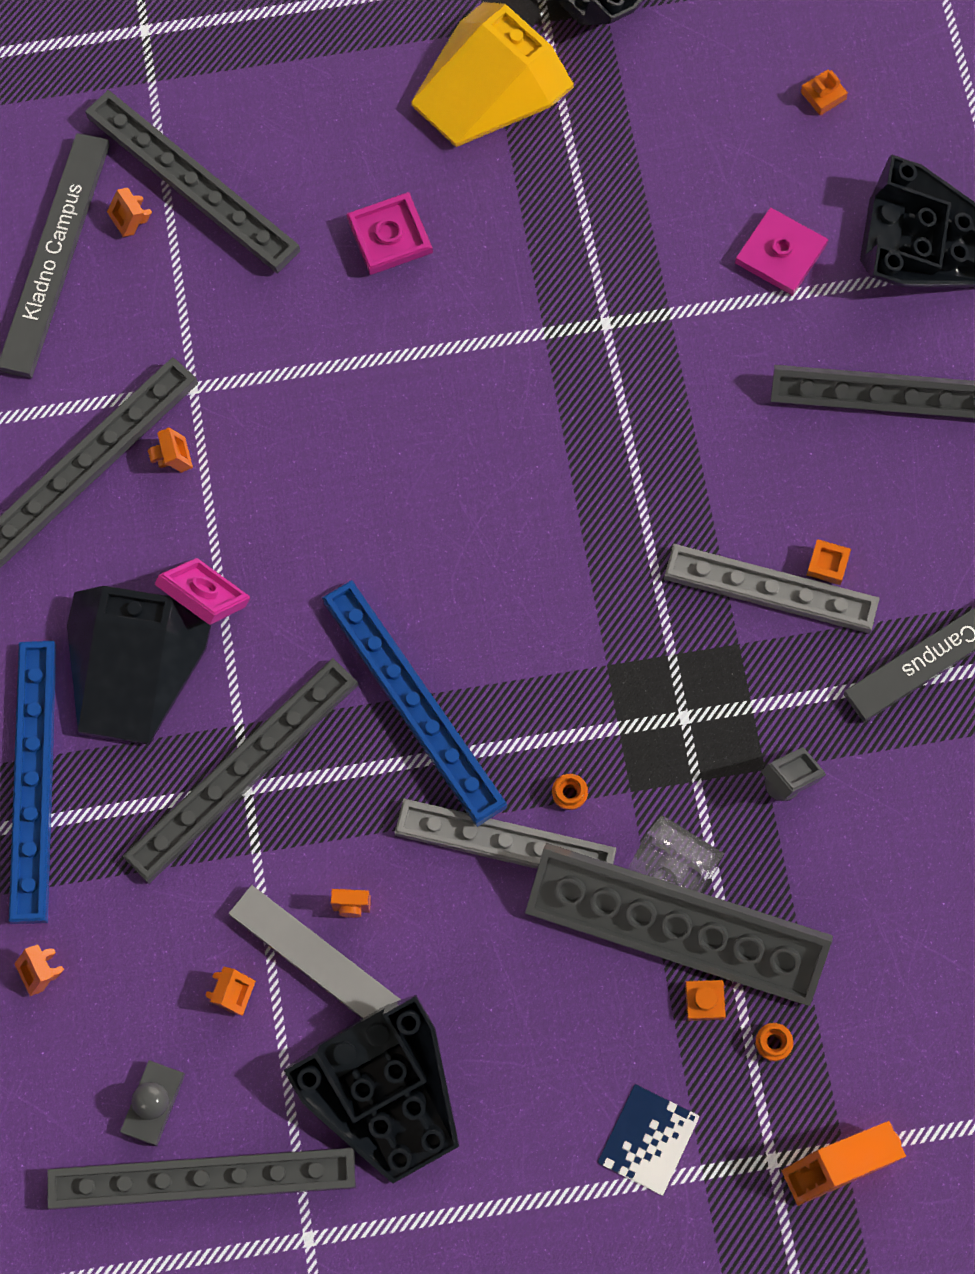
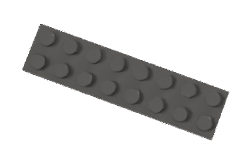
[525,843,833,1006]

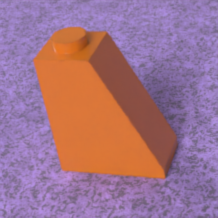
[781,1121,906,1206]

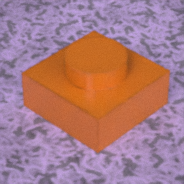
[806,539,851,585]
[331,889,371,918]
[685,980,726,1021]

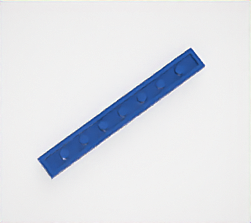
[322,580,507,827]
[9,641,57,924]

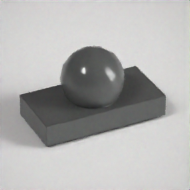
[761,747,826,801]
[120,1060,185,1146]

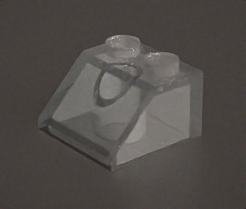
[628,815,724,893]

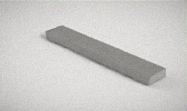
[664,544,879,634]
[395,799,617,869]
[228,885,401,1019]

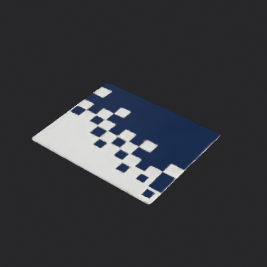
[598,1084,699,1195]

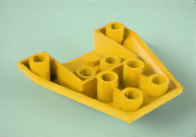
[411,2,574,147]

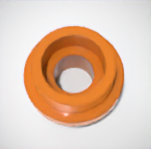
[552,774,588,810]
[755,1023,793,1061]

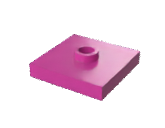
[346,192,433,275]
[735,207,828,296]
[154,558,251,625]

